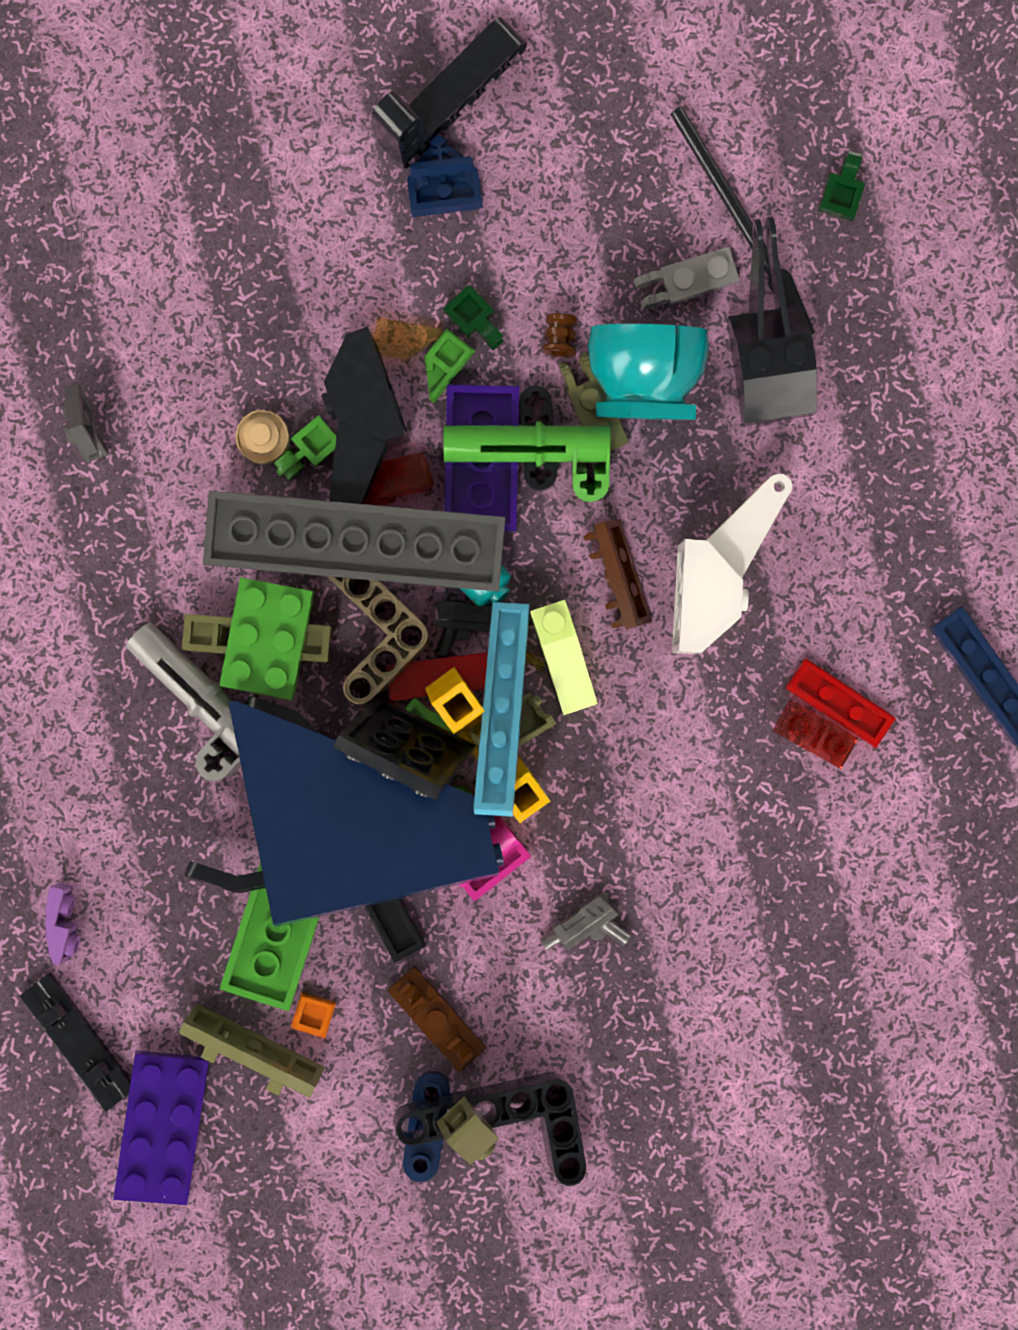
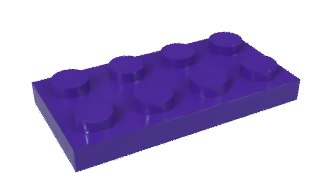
[444,385,519,532]
[113,1050,209,1205]

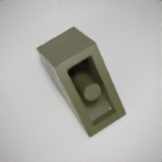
[437,1096,499,1165]

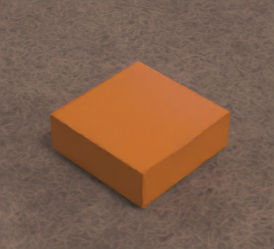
[291,991,337,1038]

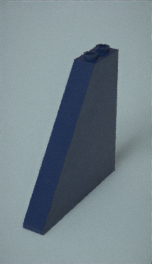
[228,701,504,927]

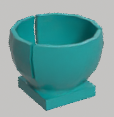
[588,324,709,420]

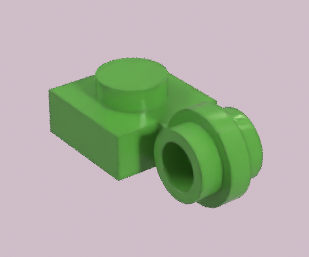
[274,415,337,480]

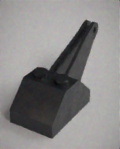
[727,216,817,426]
[321,327,411,504]

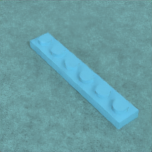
[474,602,530,816]

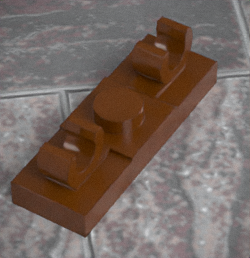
[584,519,652,630]
[387,965,486,1072]

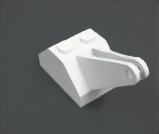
[672,474,792,654]

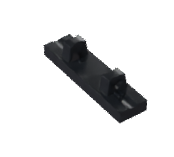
[19,972,131,1112]

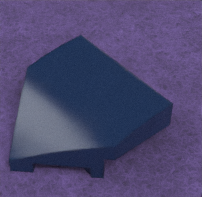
[407,134,483,217]

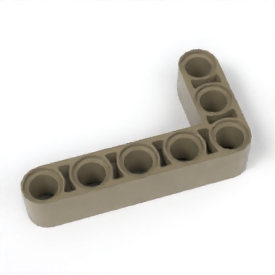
[326,576,430,706]

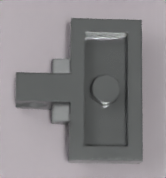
[61,383,108,463]

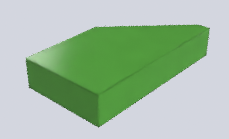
[425,328,475,404]

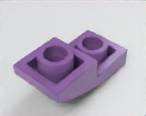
[45,882,81,965]

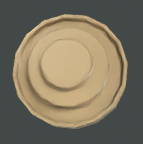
[235,410,290,465]

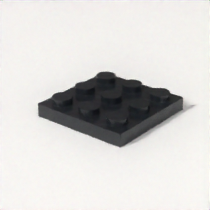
[333,696,476,800]

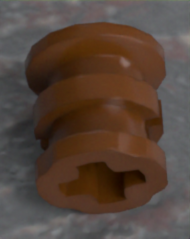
[541,313,578,357]

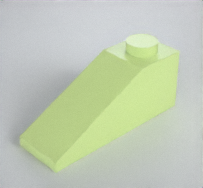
[530,600,598,715]

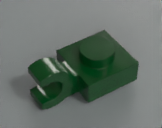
[818,151,865,221]
[443,285,504,351]

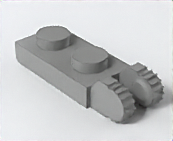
[634,247,740,310]

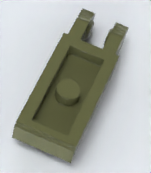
[558,352,629,452]

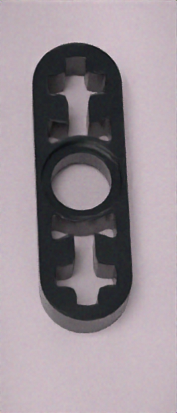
[519,386,557,492]

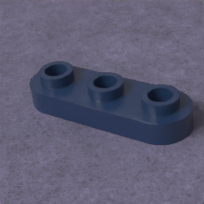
[403,1071,450,1182]

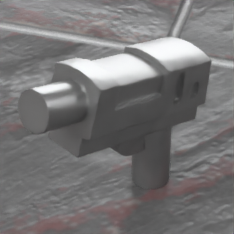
[539,892,631,951]

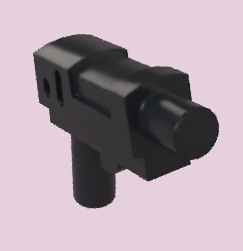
[435,599,493,657]

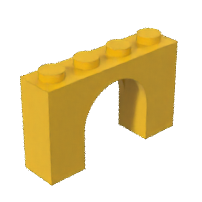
[425,667,550,823]

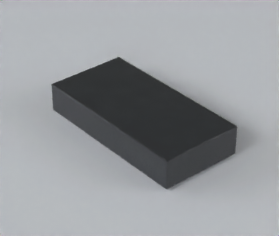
[364,898,427,963]

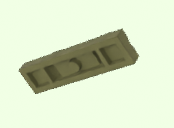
[182,614,332,663]
[179,1003,325,1098]

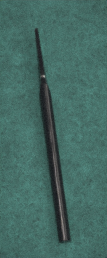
[670,106,815,334]

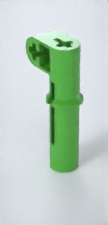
[444,421,610,502]

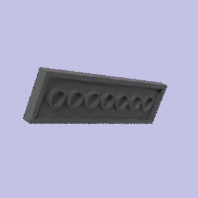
[203,491,506,592]

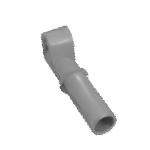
[126,622,241,781]

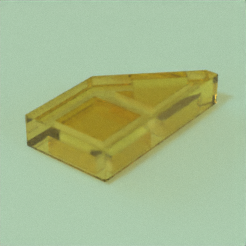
[374,317,443,360]

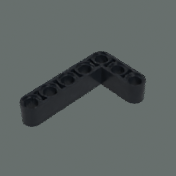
[372,17,528,169]
[393,1072,586,1186]

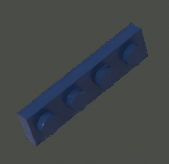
[929,607,1018,746]

